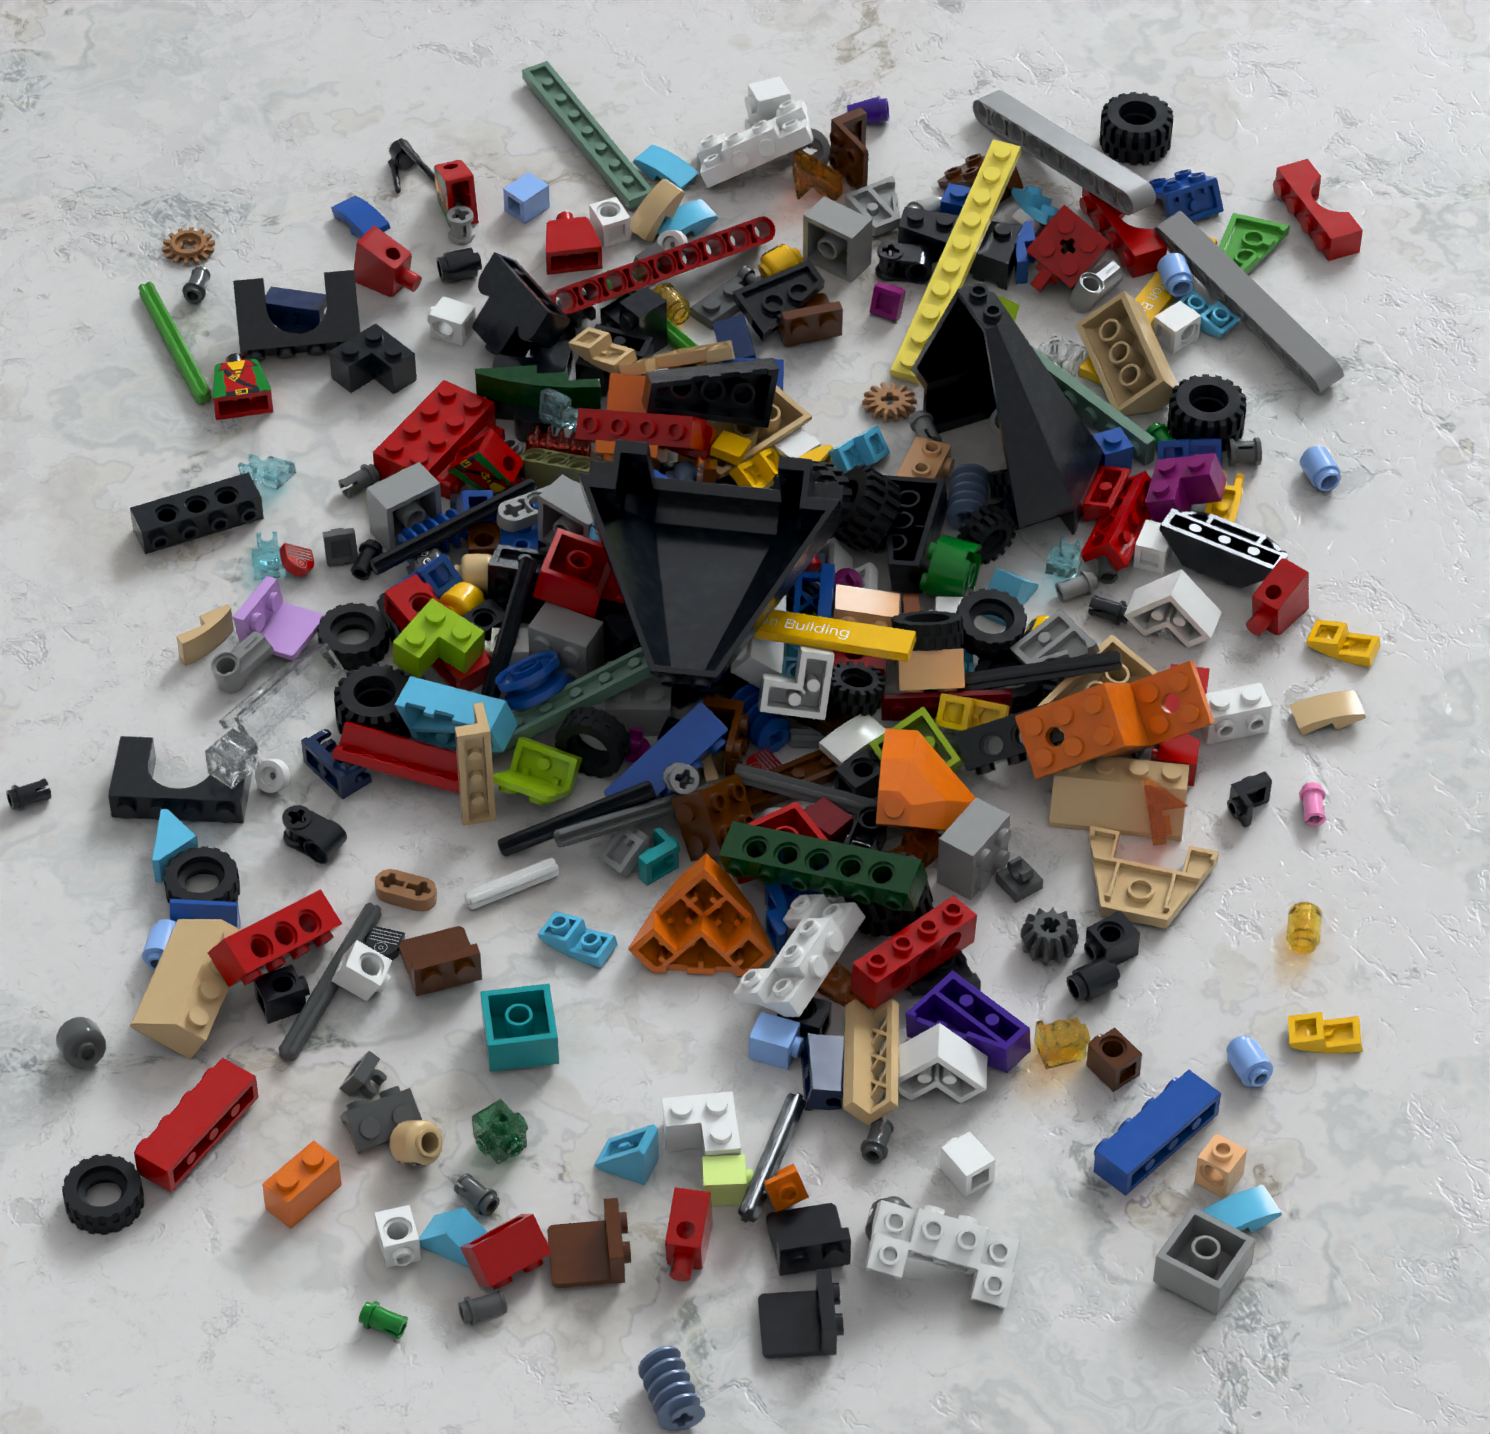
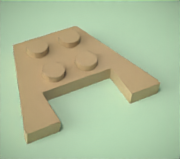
[619,340,735,375]
[1089,826,1219,929]

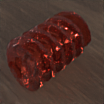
[525,425,591,457]

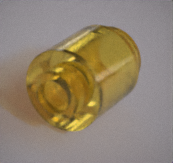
[653,283,691,326]
[1286,902,1323,954]

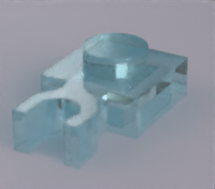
[539,388,578,432]
[238,454,296,490]
[252,531,286,581]
[1045,536,1082,578]

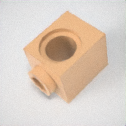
[1195,1133,1247,1198]

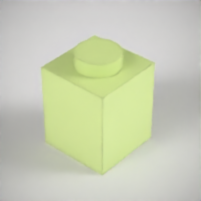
[702,1155,753,1206]

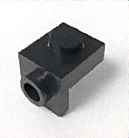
[1227,771,1272,827]

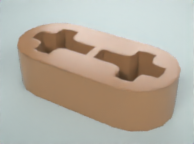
[375,869,437,912]

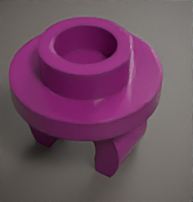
[834,568,863,592]
[624,727,650,763]

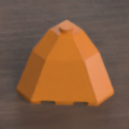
[876,728,975,832]
[628,853,774,976]

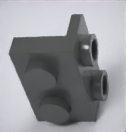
[340,1086,422,1153]

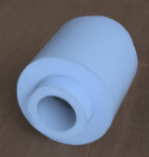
[1157,253,1194,297]
[1300,446,1341,492]
[142,919,176,970]
[1226,1035,1273,1087]

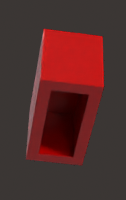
[460,1214,552,1290]

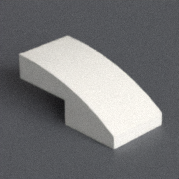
[819,714,885,766]

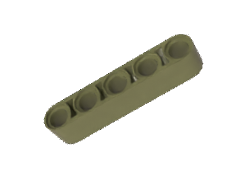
[519,448,613,489]

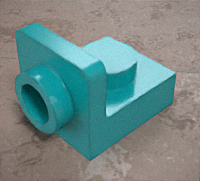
[638,827,680,886]

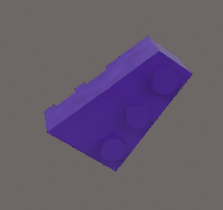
[905,970,1031,1073]

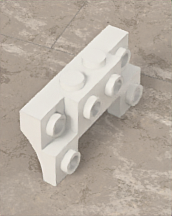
[697,98,813,188]
[733,894,865,1017]
[864,1200,1020,1310]

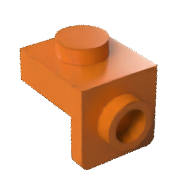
[764,1164,809,1212]

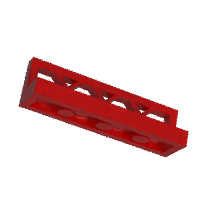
[1080,471,1151,571]
[332,721,459,793]

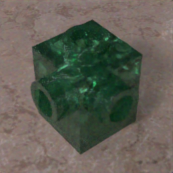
[472,1099,528,1164]

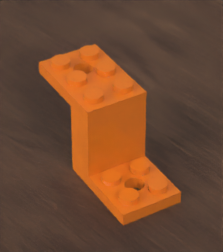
[594,373,668,471]
[1015,661,1215,779]

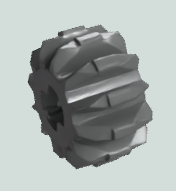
[1020,907,1079,965]

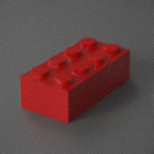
[373,380,496,481]

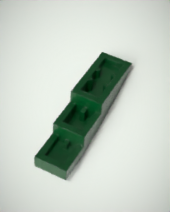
[475,365,601,410]

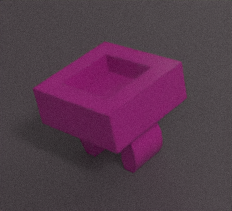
[869,282,906,321]

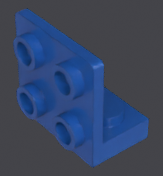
[1149,169,1224,222]

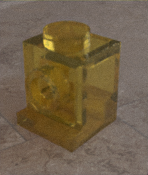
[1034,1017,1090,1069]

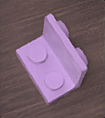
[233,576,325,660]

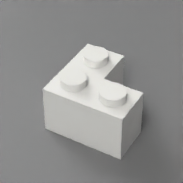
[745,76,791,164]
[1124,569,1222,648]
[758,645,835,720]
[898,1023,988,1104]
[662,1091,741,1156]

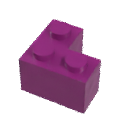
[1145,453,1227,523]

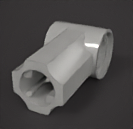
[1069,261,1123,311]
[211,631,274,693]

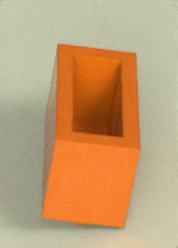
[262,1140,342,1229]

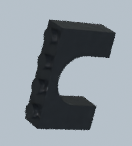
[233,270,360,361]
[108,736,254,823]

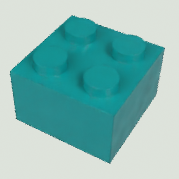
[480,983,559,1072]

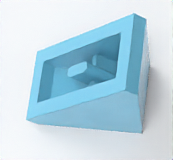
[981,568,1038,627]
[152,809,198,882]
[594,1124,659,1185]
[419,1207,487,1268]

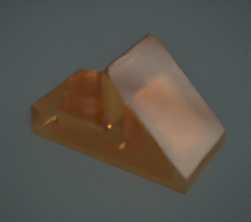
[792,148,844,201]
[1143,777,1188,846]

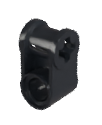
[875,242,933,284]
[282,805,347,864]
[844,805,887,851]

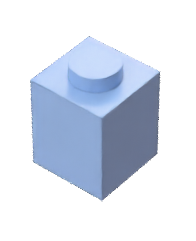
[503,172,550,224]
[749,1012,804,1070]

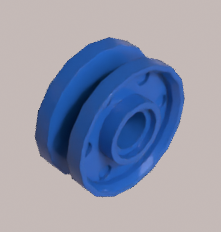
[495,650,569,710]

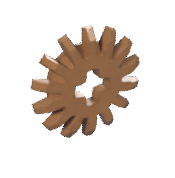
[162,227,215,265]
[862,382,917,422]

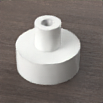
[1012,207,1042,234]
[657,230,688,257]
[255,758,290,793]

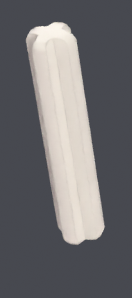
[464,858,559,910]

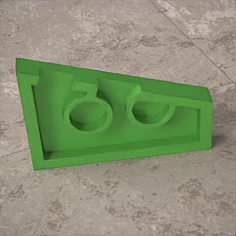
[1219,213,1290,274]

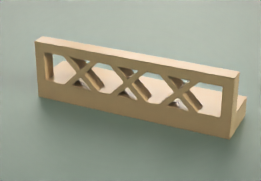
[455,702,496,826]
[843,999,899,1126]

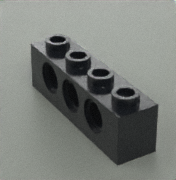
[130,472,264,554]
[955,701,1064,776]

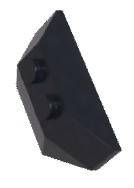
[1159,508,1289,589]

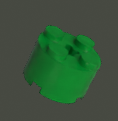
[919,535,982,598]

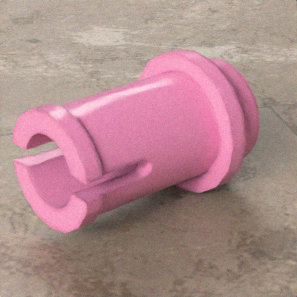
[1299,782,1326,826]

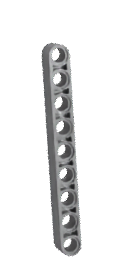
[972,90,1156,215]
[1154,211,1344,394]

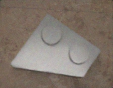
[844,176,900,237]
[1010,609,1100,664]

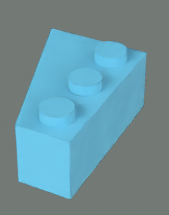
[394,676,518,753]

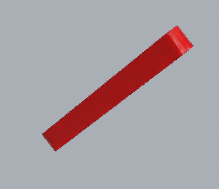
[547,216,776,315]

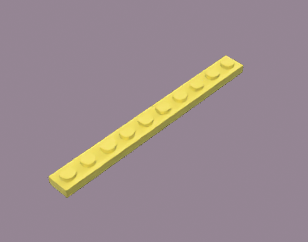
[890,139,1021,384]

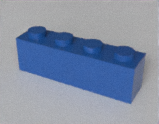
[604,701,729,804]
[1093,1069,1221,1196]

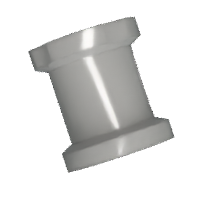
[447,206,475,245]
[663,762,699,794]

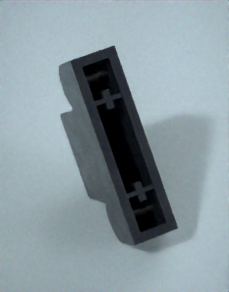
[472,252,571,357]
[486,339,573,446]

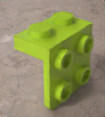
[493,737,582,806]

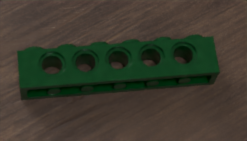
[719,821,928,912]

